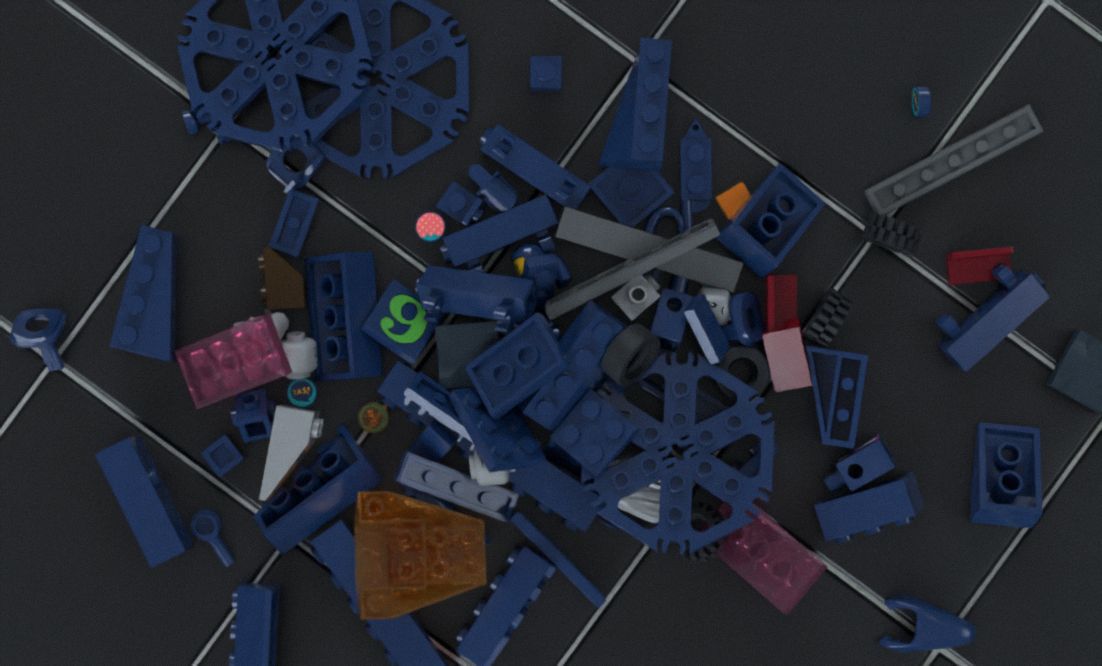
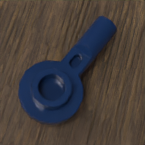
[190,509,235,568]

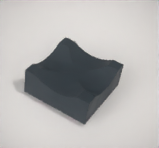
[435,321,501,389]
[1046,330,1102,414]

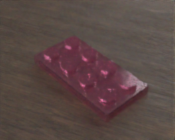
[175,313,293,409]
[699,502,828,615]

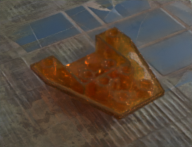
[354,491,487,620]

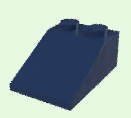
[715,163,825,278]
[970,422,1043,528]

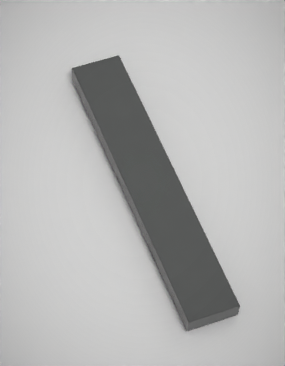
[863,104,1044,215]
[555,206,743,293]
[544,218,720,320]

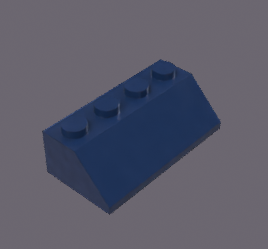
[304,251,383,382]
[518,300,629,431]
[229,583,279,666]

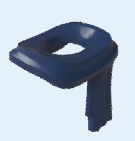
[266,137,324,193]
[720,292,765,346]
[10,308,67,372]

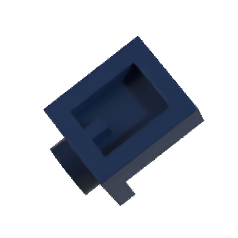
[436,181,485,228]

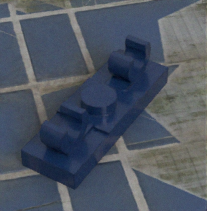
[403,371,476,452]

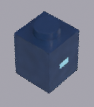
[530,56,562,92]

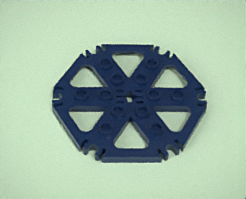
[176,0,374,153]
[304,0,470,179]
[581,352,775,555]

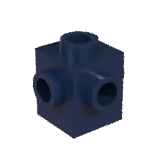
[231,389,276,443]

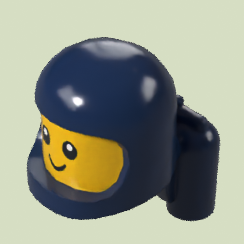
[511,242,572,289]

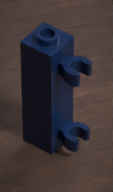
[479,124,591,210]
[440,194,558,273]
[935,263,1050,372]
[415,265,537,332]

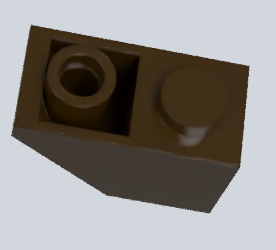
[258,247,308,311]

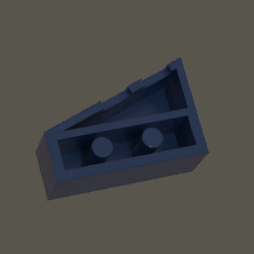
[806,346,869,449]
[814,471,925,544]

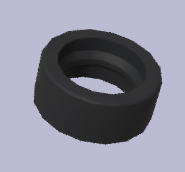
[601,324,660,386]

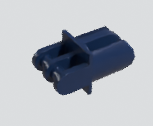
[468,164,517,213]

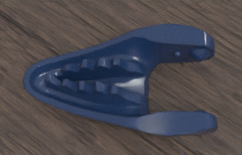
[878,595,977,653]

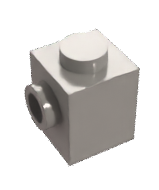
[611,274,660,321]

